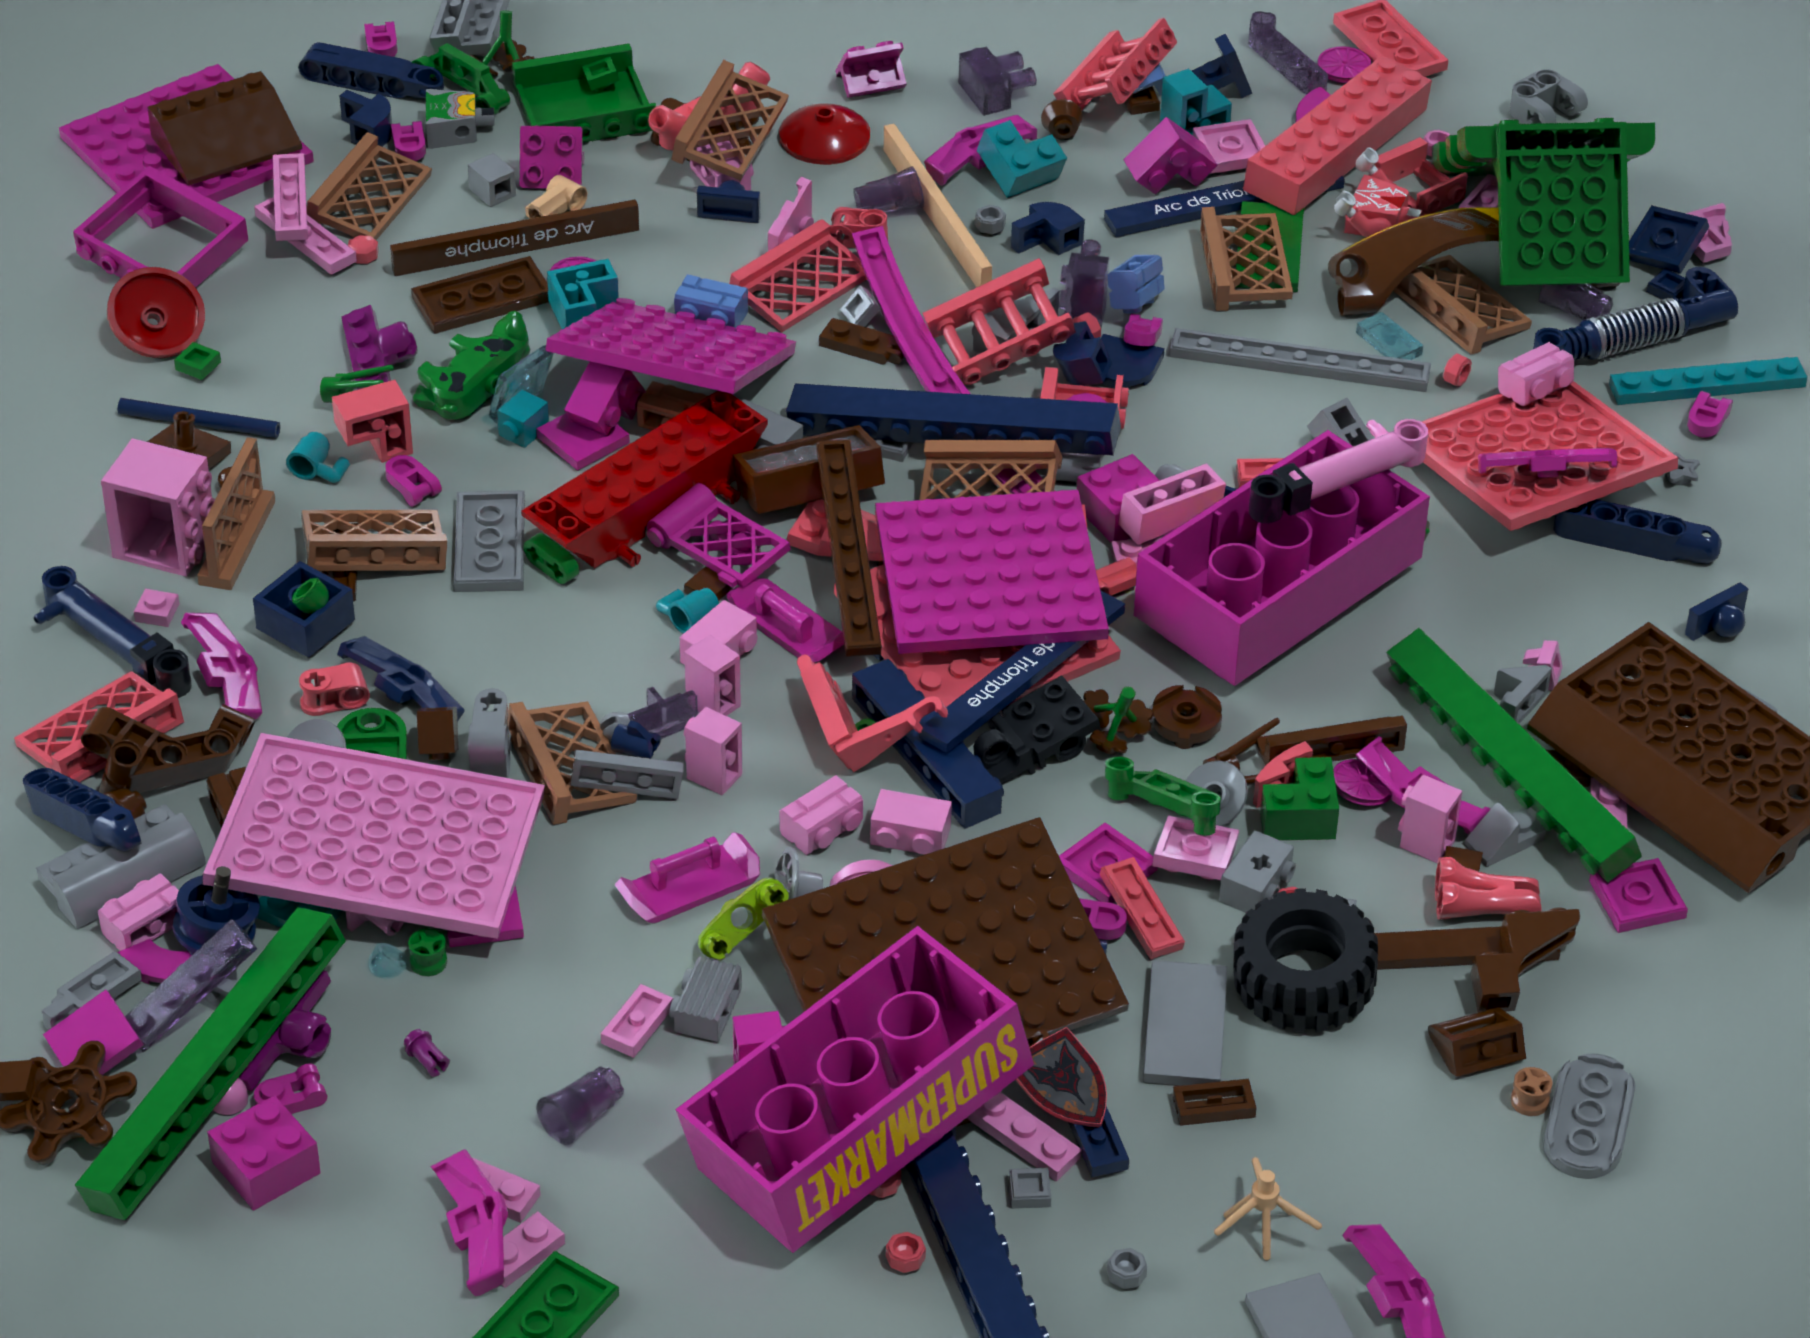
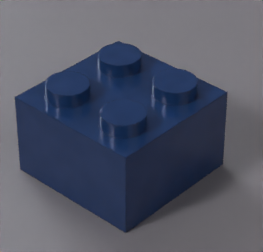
[253,561,355,658]

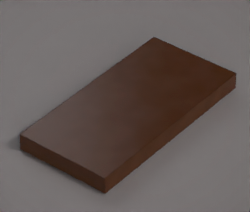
[411,256,549,334]

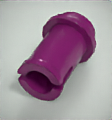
[404,1029,450,1077]

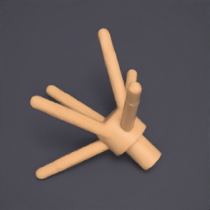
[1214,1157,1322,1261]

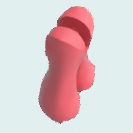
[1435,857,1542,920]

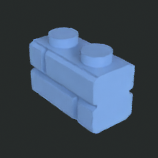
[1107,255,1165,314]
[674,274,748,328]

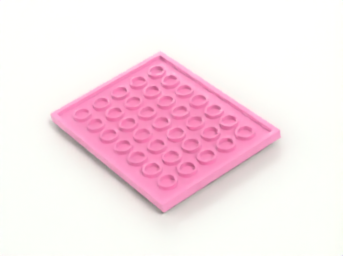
[203,733,545,939]

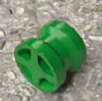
[408,928,448,976]

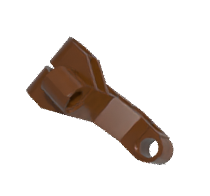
[81,704,256,794]

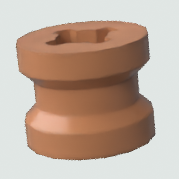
[1511,1067,1553,1116]

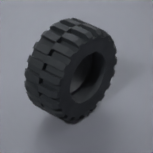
[1233,888,1378,1033]

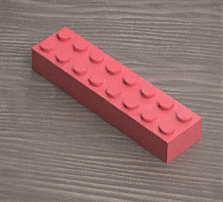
[1243,56,1432,215]

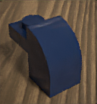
[339,90,392,147]
[1011,202,1085,256]
[1053,321,1112,386]

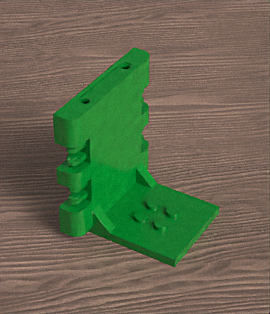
[1432,118,1656,286]

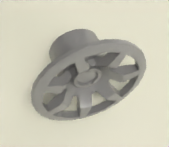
[773,847,823,900]

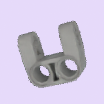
[1509,69,1588,124]
[468,688,512,778]

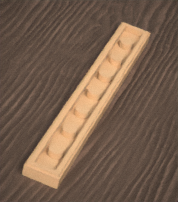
[883,123,992,287]

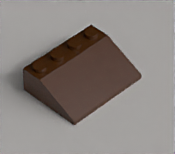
[147,71,302,186]

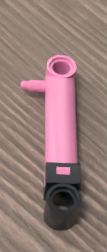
[1249,419,1428,524]

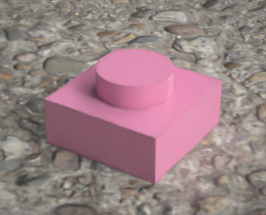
[134,589,180,627]

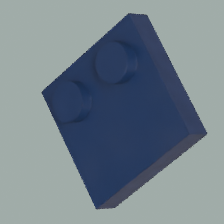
[1629,205,1709,274]

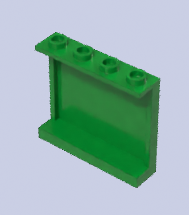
[512,43,656,143]

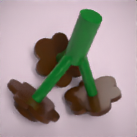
[470,10,535,76]
[1083,686,1153,754]

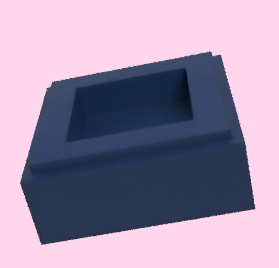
[1646,268,1685,300]

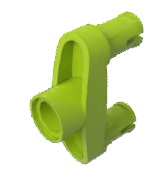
[698,878,789,960]

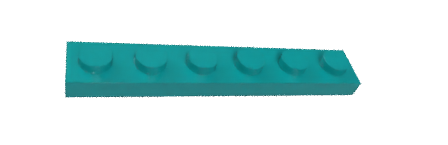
[1609,357,1808,405]

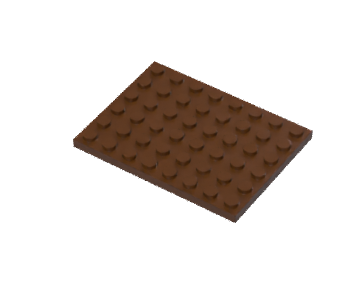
[762,817,1129,1043]

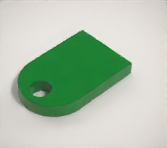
[337,708,407,759]

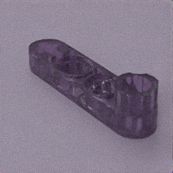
[1248,11,1328,95]

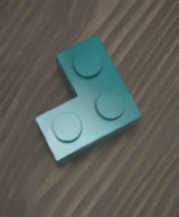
[1160,68,1232,135]
[976,120,1067,198]
[547,258,619,329]

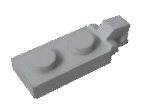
[42,951,142,1030]

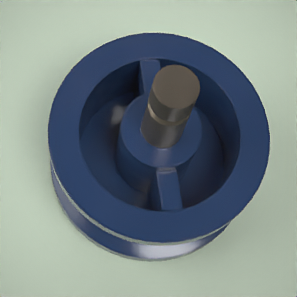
[172,866,260,958]

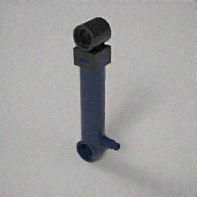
[34,566,192,698]

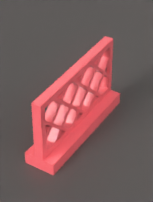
[729,219,867,333]
[14,671,184,782]

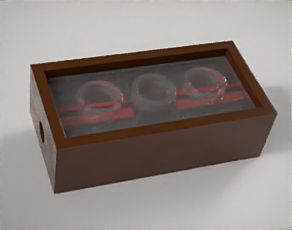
[733,425,885,514]

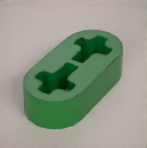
[523,533,580,584]

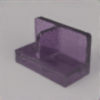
[627,687,698,739]

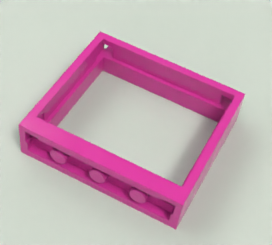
[73,165,249,288]

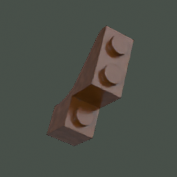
[1470,907,1580,1012]

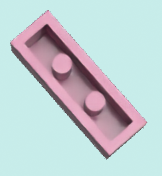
[1118,463,1226,545]

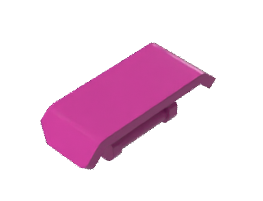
[727,577,844,663]
[615,832,760,923]

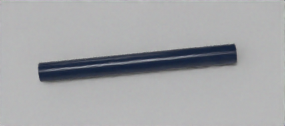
[117,398,281,438]

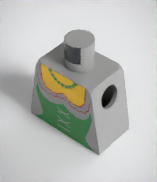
[426,89,495,149]

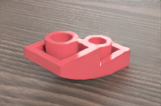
[1253,741,1313,808]

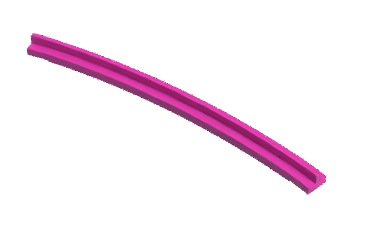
[852,226,1055,494]

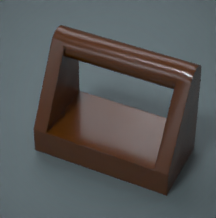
[1428,1007,1526,1077]

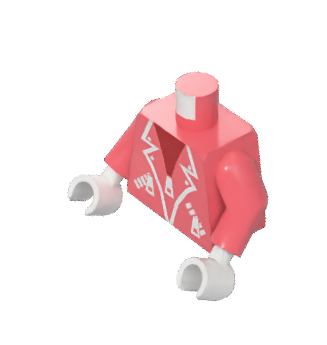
[1334,147,1423,237]

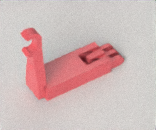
[797,654,948,772]

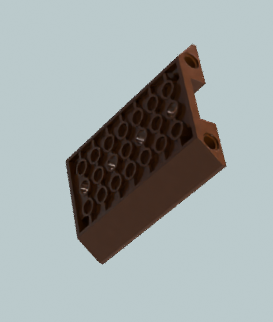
[1527,622,1810,893]

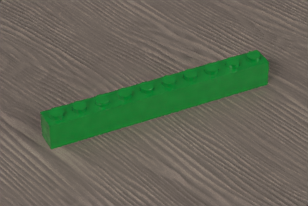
[1386,627,1642,883]
[75,907,346,1220]

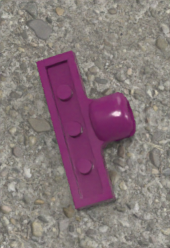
[341,305,418,390]
[238,970,331,1091]

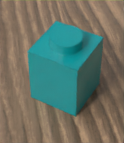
[497,390,549,448]

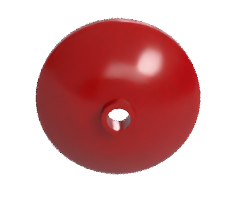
[779,103,870,165]
[107,267,205,358]

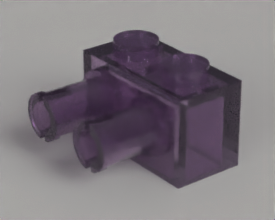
[958,46,1037,116]
[1059,239,1109,327]

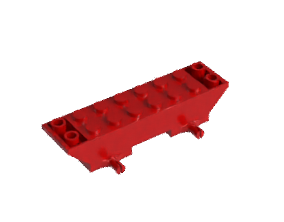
[521,390,768,569]

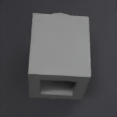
[468,153,516,207]

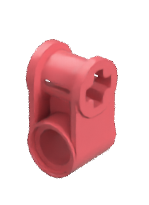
[829,207,888,248]
[299,662,370,716]

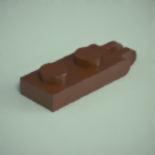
[819,318,904,365]

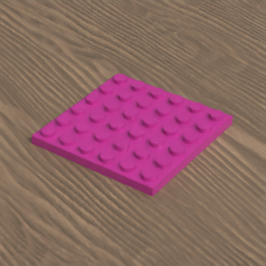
[59,64,314,229]
[545,298,796,394]
[875,490,1109,654]

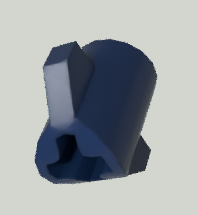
[611,720,662,759]

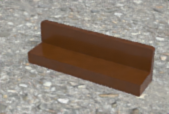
[1256,715,1407,766]

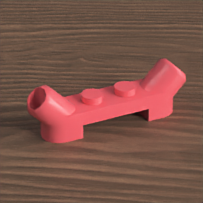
[648,62,771,151]

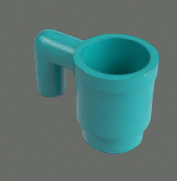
[286,432,350,483]
[656,588,719,634]

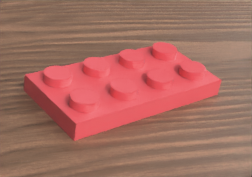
[1333,0,1448,77]

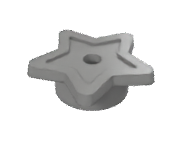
[1665,452,1700,485]

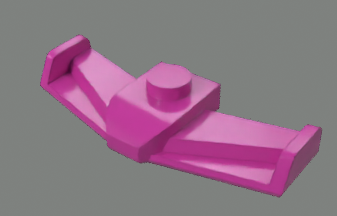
[924,115,1037,186]
[1478,448,1617,477]
[181,612,262,719]
[1356,736,1490,834]
[430,1149,508,1296]
[1342,1224,1446,1338]

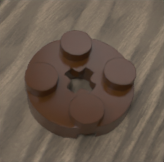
[1151,685,1222,749]

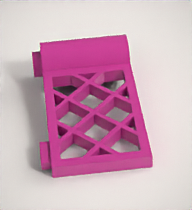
[647,483,791,588]

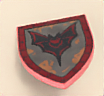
[1015,1027,1107,1127]

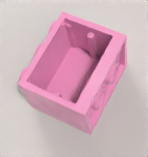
[101,438,215,577]

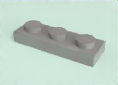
[570,750,684,799]

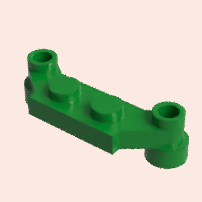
[412,43,510,116]
[1105,757,1221,836]

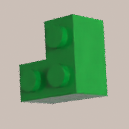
[1260,757,1339,840]

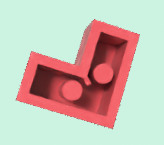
[332,380,413,463]

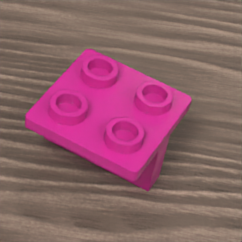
[835,41,907,98]
[519,126,584,188]

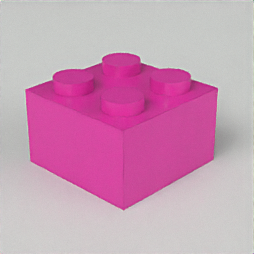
[1077,454,1160,543]
[207,1095,321,1211]

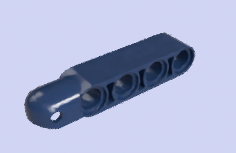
[298,42,444,100]
[1553,499,1722,564]
[23,768,142,852]

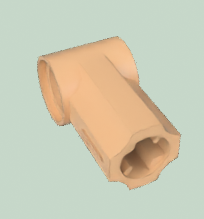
[525,175,588,219]

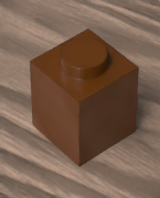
[417,707,459,760]

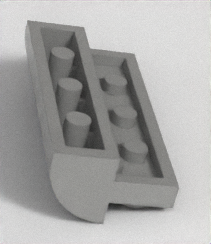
[430,0,510,56]
[36,804,206,929]

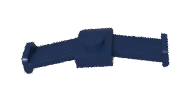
[337,636,465,722]

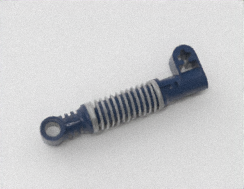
[1533,267,1738,360]

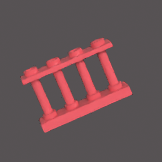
[1053,18,1177,110]
[923,258,1076,385]

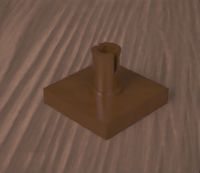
[147,411,231,470]

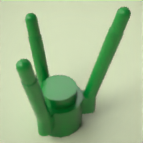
[320,365,394,403]

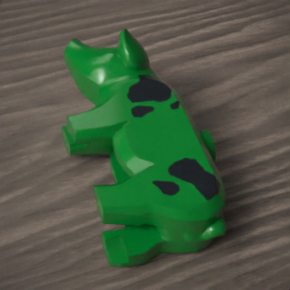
[412,311,531,420]

